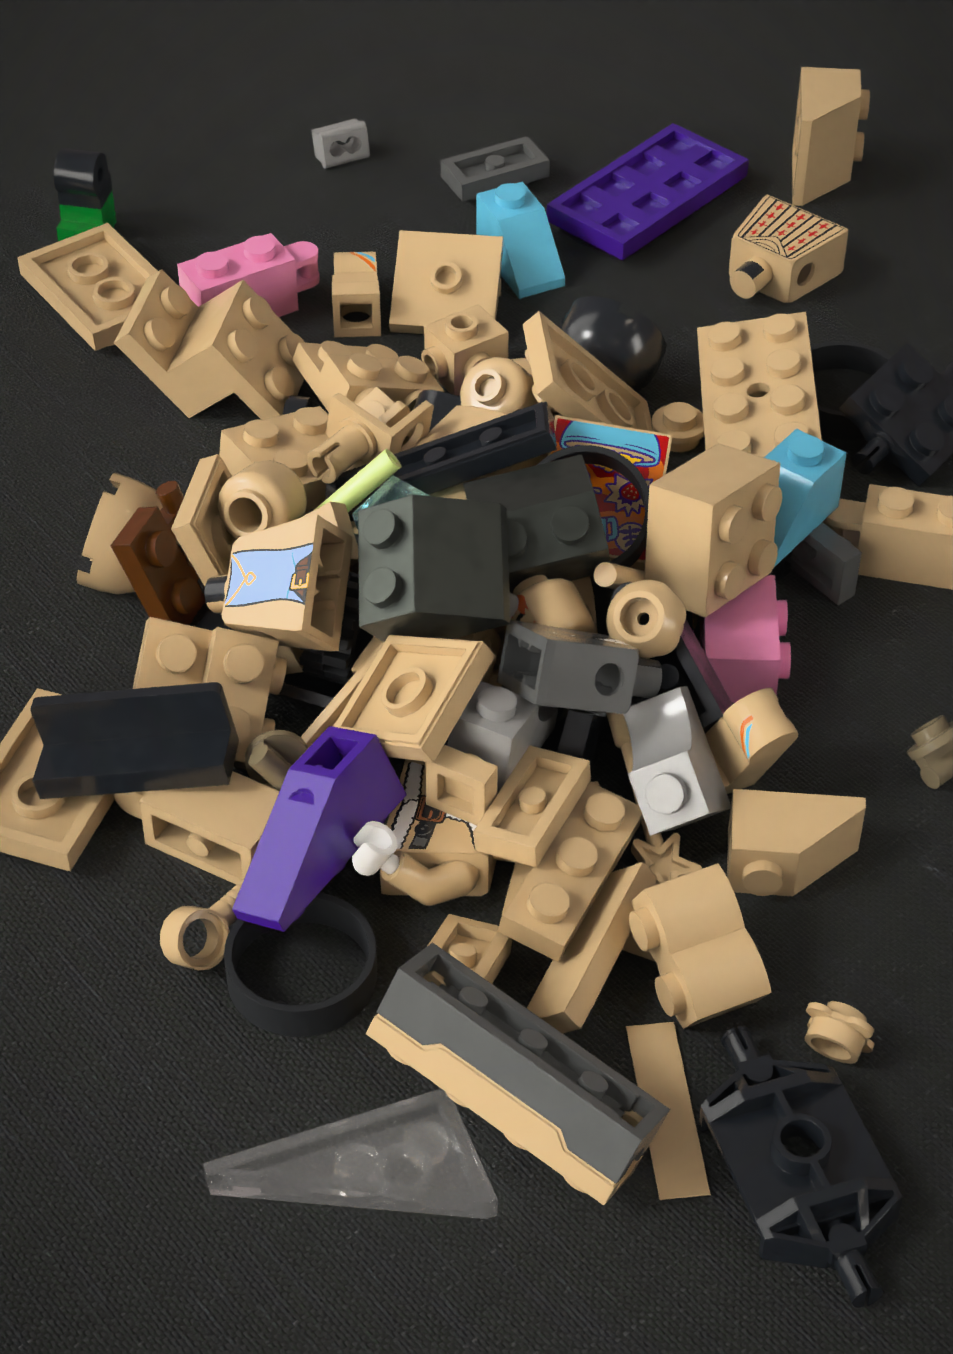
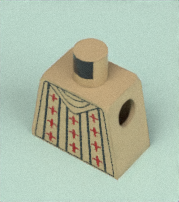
[729,194,849,303]

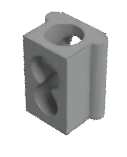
[311,118,370,169]

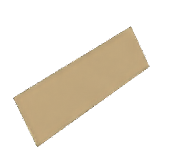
[626,1022,711,1200]

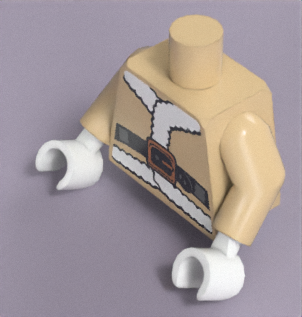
[352,759,522,906]

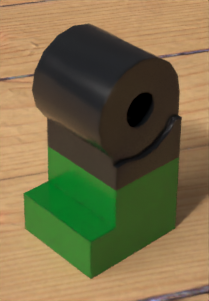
[54,148,117,241]

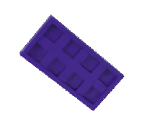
[546,123,749,261]

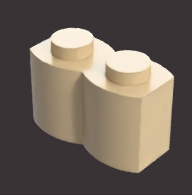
[629,863,772,1029]

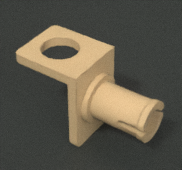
[307,393,434,484]

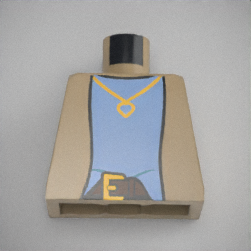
[204,514,354,651]

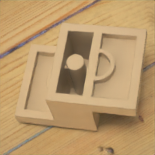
[114,269,305,420]

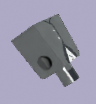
[497,620,662,714]

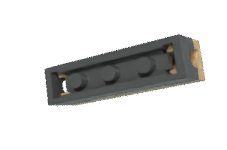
[366,942,670,1205]

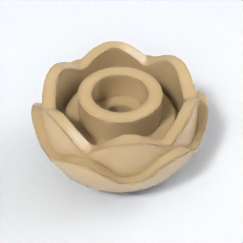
[606,580,686,659]

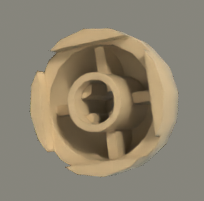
[77,472,179,594]

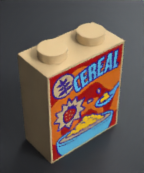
[548,415,673,571]

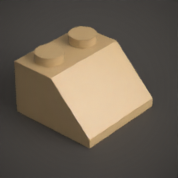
[792,67,870,206]

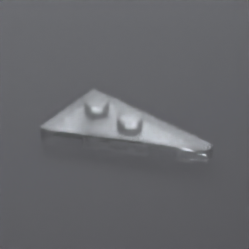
[203,1089,498,1219]

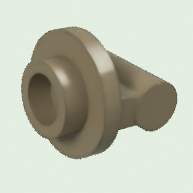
[907,715,953,789]
[245,730,308,791]

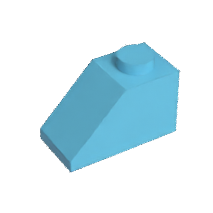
[476,181,565,299]
[764,429,846,567]

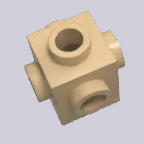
[421,304,509,396]

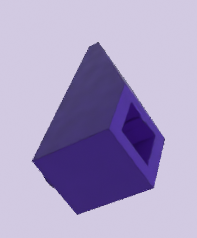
[232,726,407,932]

